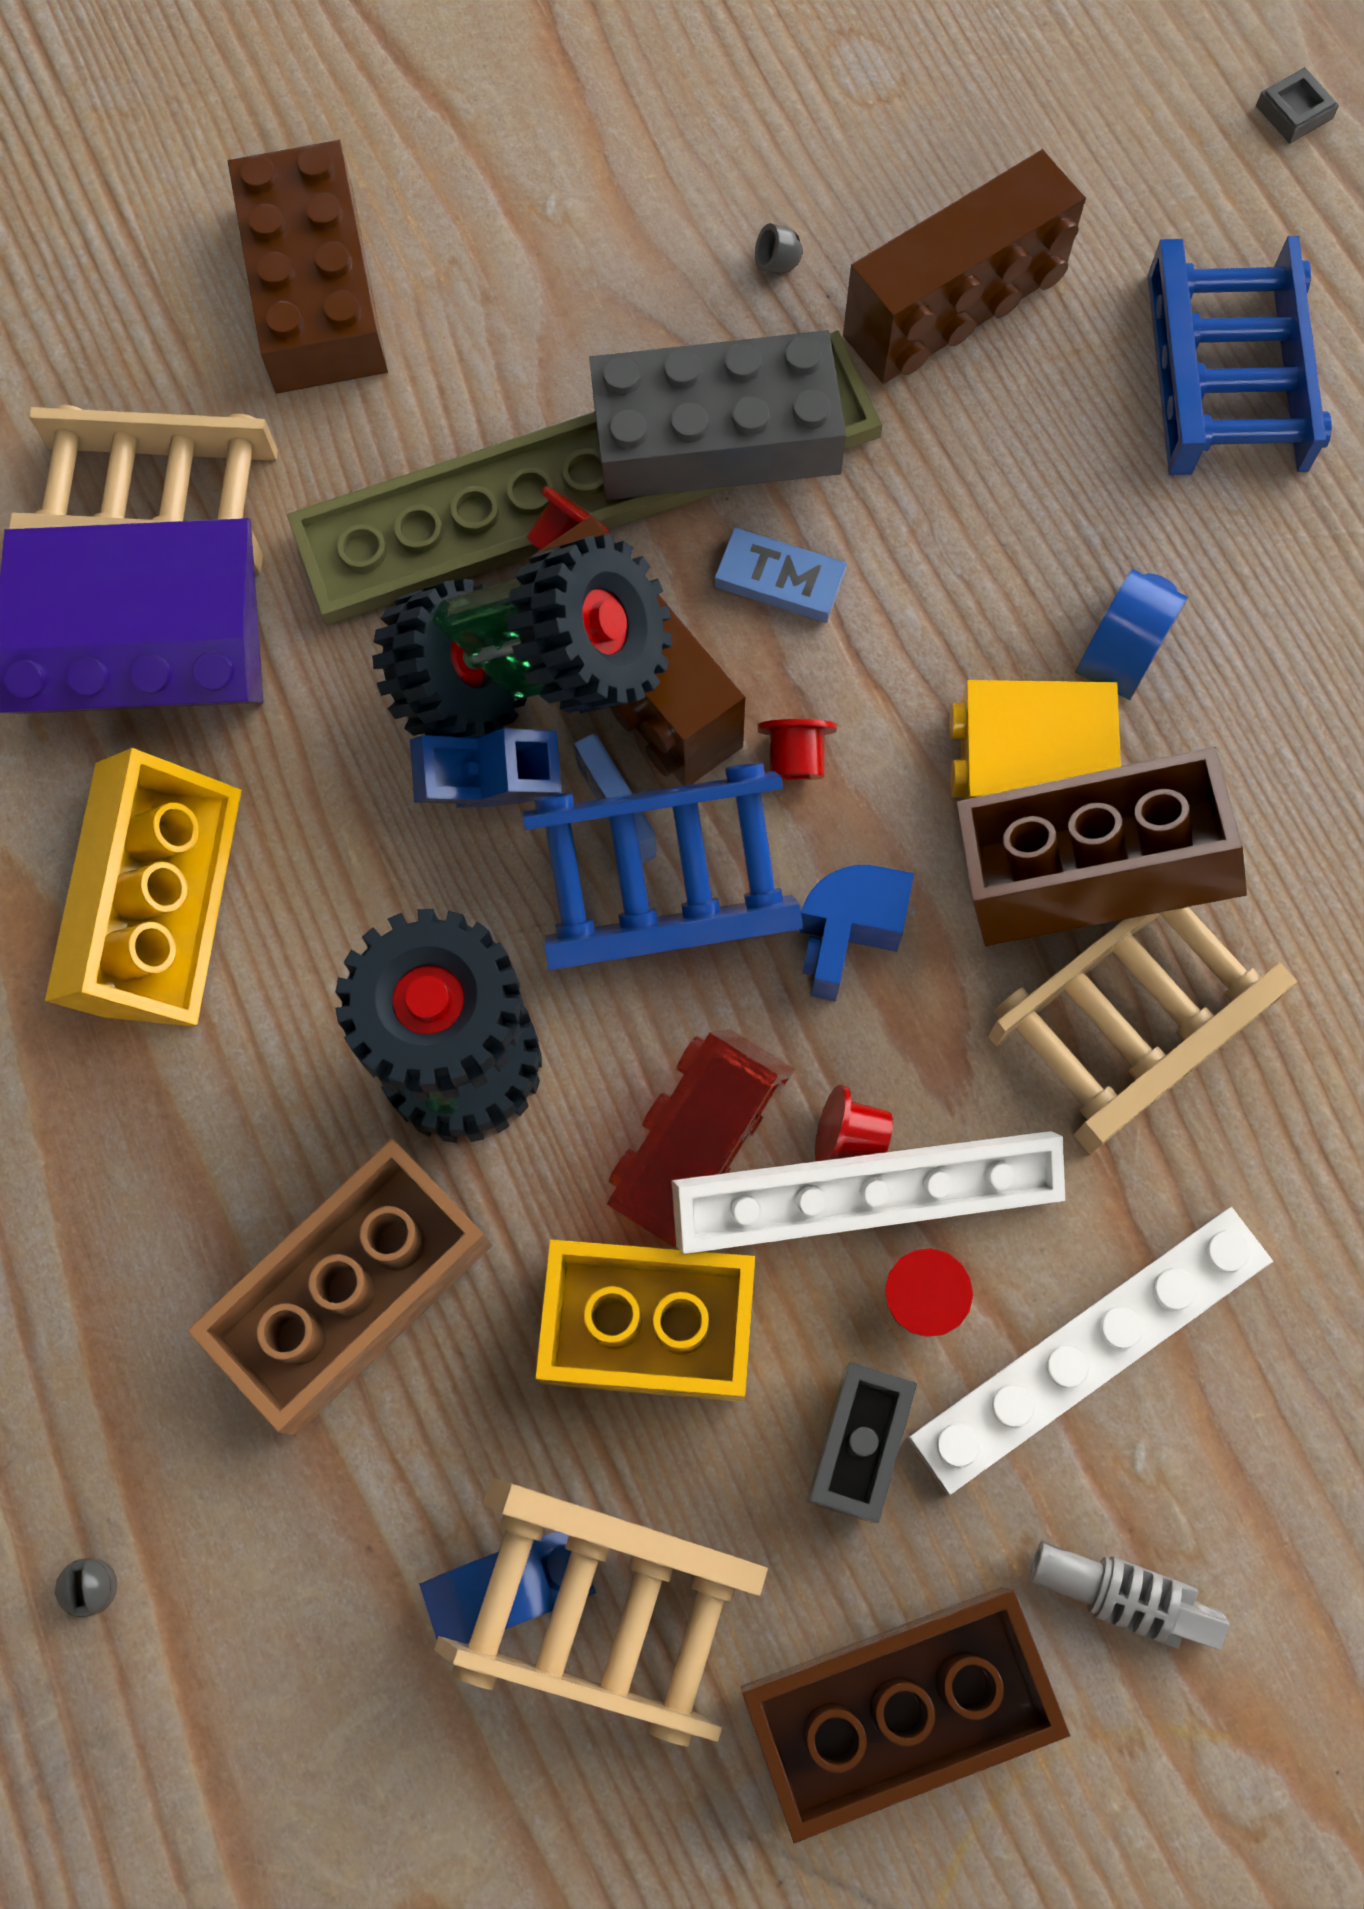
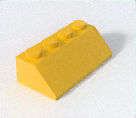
[45,748,242,1027]

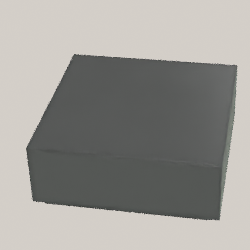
[1256,67,1339,144]

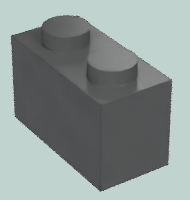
[806,1362,917,1523]

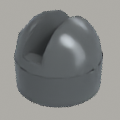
[755,223,803,274]
[54,1558,117,1617]

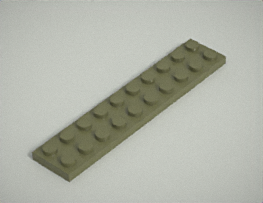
[286,330,882,626]

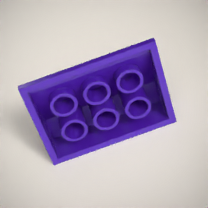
[0,518,264,714]

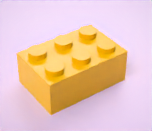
[536,1239,755,1402]

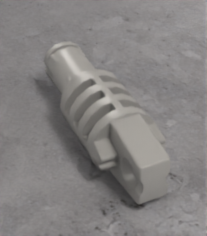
[1029,1541,1230,1650]

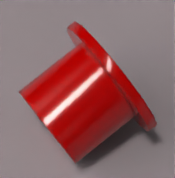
[526,486,610,550]
[757,719,837,781]
[815,1085,893,1162]
[884,1248,973,1337]

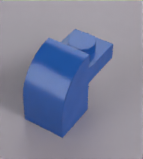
[1075,569,1188,700]
[410,728,562,808]
[798,865,914,1001]
[419,1531,596,1644]

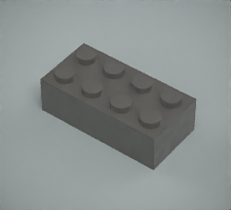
[589,330,846,501]

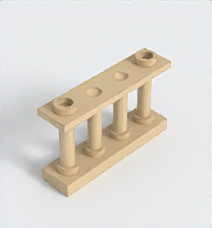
[9,405,278,575]
[988,907,1298,1155]
[434,1477,768,1747]

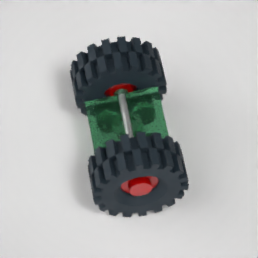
[372,534,672,738]
[335,909,542,1143]

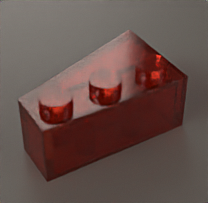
[607,1029,795,1247]

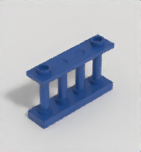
[1147,236,1332,475]
[523,763,803,970]

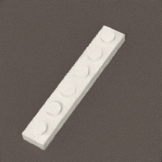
[672,1131,1065,1254]
[907,1207,1273,1495]

